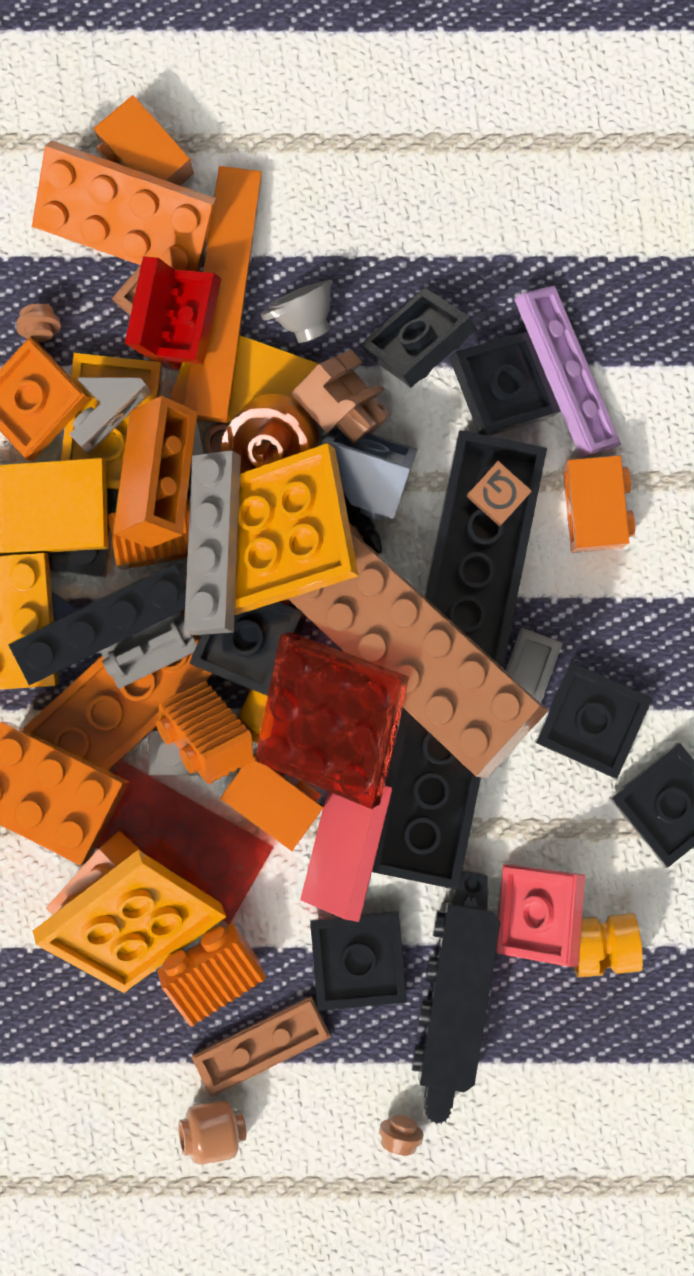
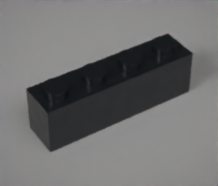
[8,563,186,686]

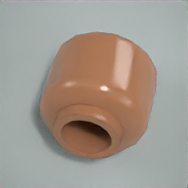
[178,1101,247,1165]

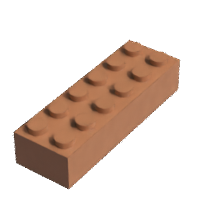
[288,529,549,779]

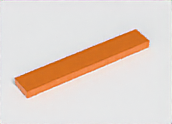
[184,166,262,423]

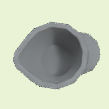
[260,280,331,343]

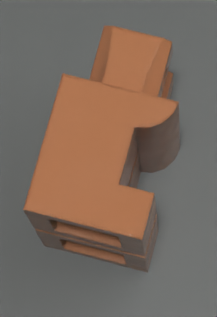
[290,349,392,444]

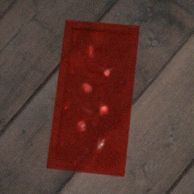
[97,759,274,924]

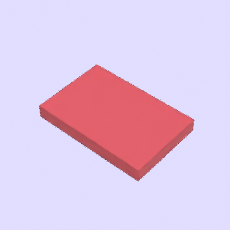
[300,771,392,922]

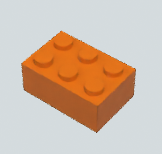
[0,722,129,866]

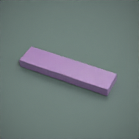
[514,285,621,459]

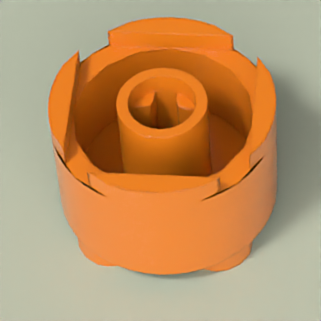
[221,394,319,474]

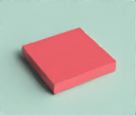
[496,864,585,967]

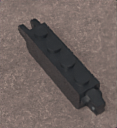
[411,870,500,1125]

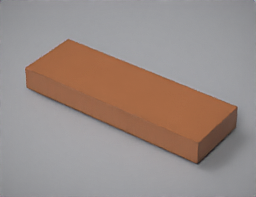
[191,995,331,1097]

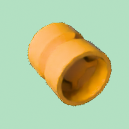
[574,913,643,978]

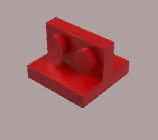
[125,256,221,370]

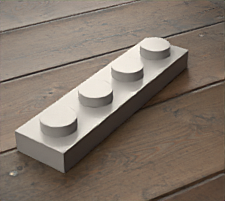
[184,451,241,635]

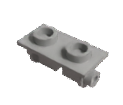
[100,612,197,689]

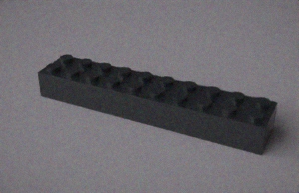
[372,430,547,890]

